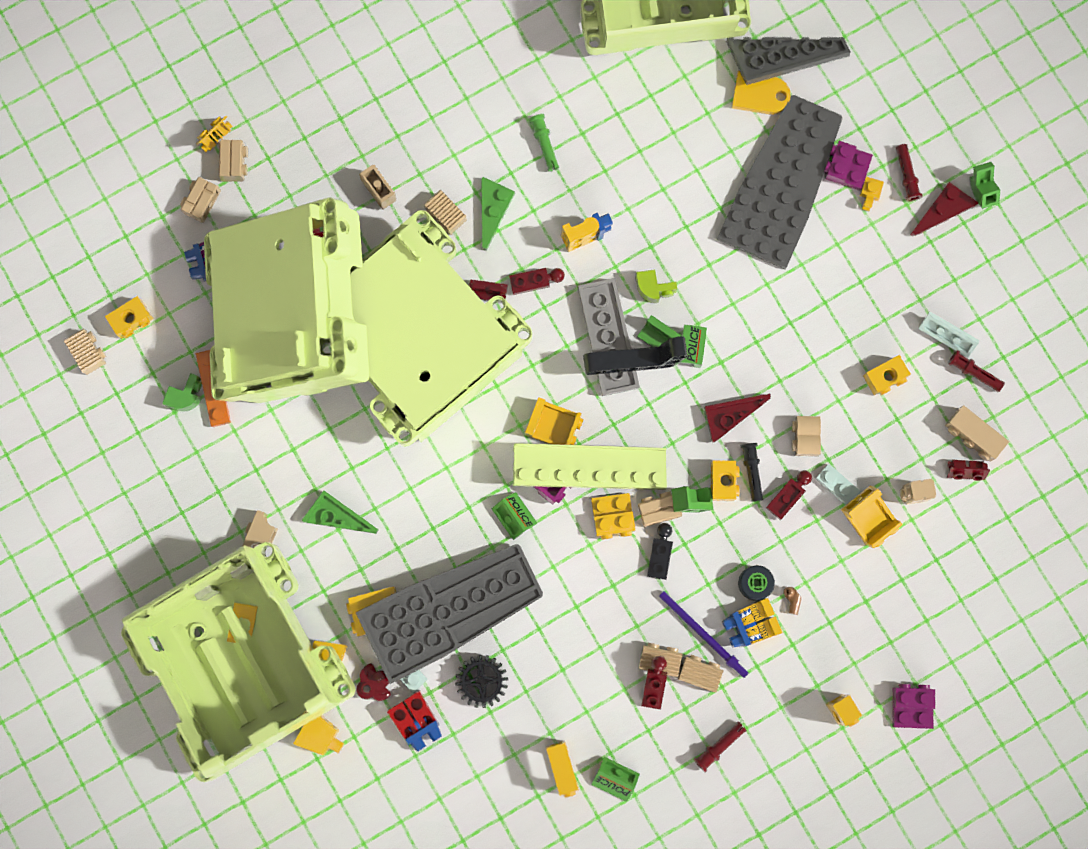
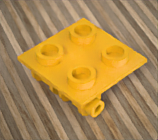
[196,116,233,152]

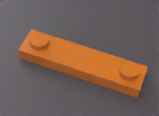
[195,350,231,427]

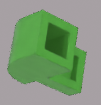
[970,162,1000,209]
[162,373,202,412]

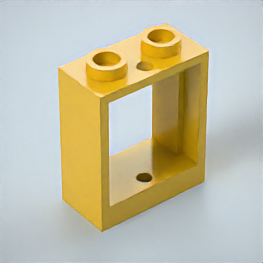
[546,741,579,798]

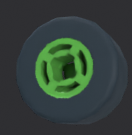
[738,565,775,601]

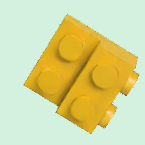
[591,493,636,540]

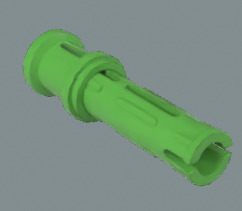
[529,114,560,172]

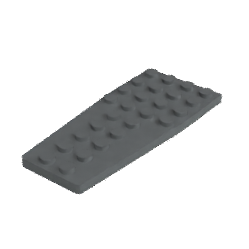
[717,95,842,270]
[355,544,543,684]

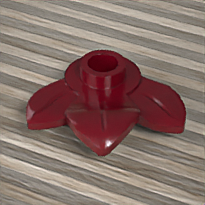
[356,663,391,701]

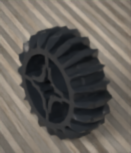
[455,655,508,708]

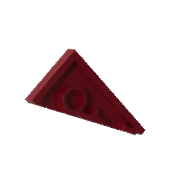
[910,182,979,236]
[704,393,771,443]

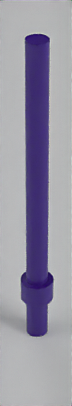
[659,591,749,678]

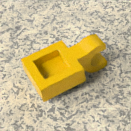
[860,177,884,211]

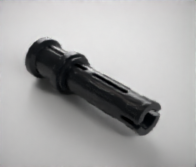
[740,443,764,502]

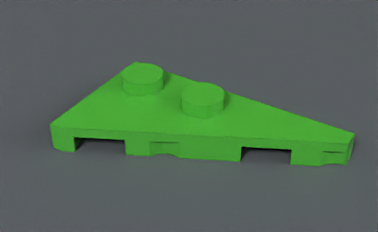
[481,177,515,251]

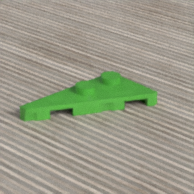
[302,491,379,534]

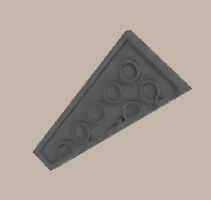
[726,37,851,85]

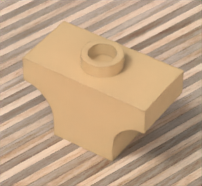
[242,510,278,548]

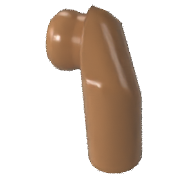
[783,587,801,615]

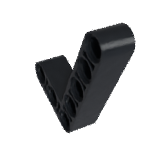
[583,336,688,375]

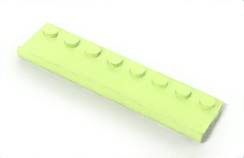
[513,443,667,490]

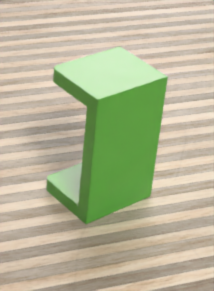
[671,486,714,513]

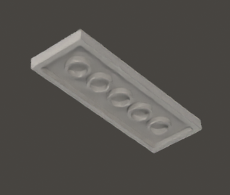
[578,278,640,396]

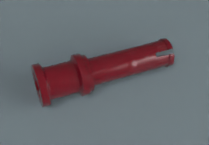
[896,144,923,202]
[948,350,1005,392]
[693,721,747,773]

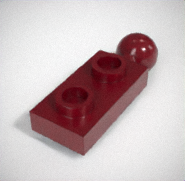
[509,268,565,295]
[766,470,812,520]
[641,656,667,710]

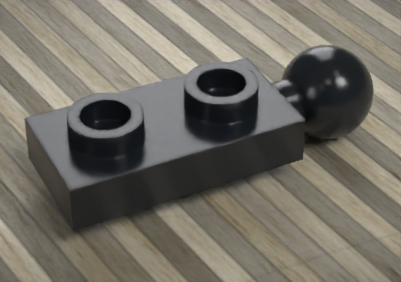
[647,523,673,580]

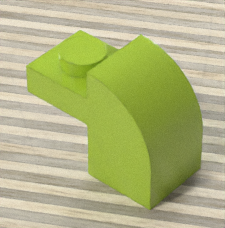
[635,270,677,303]

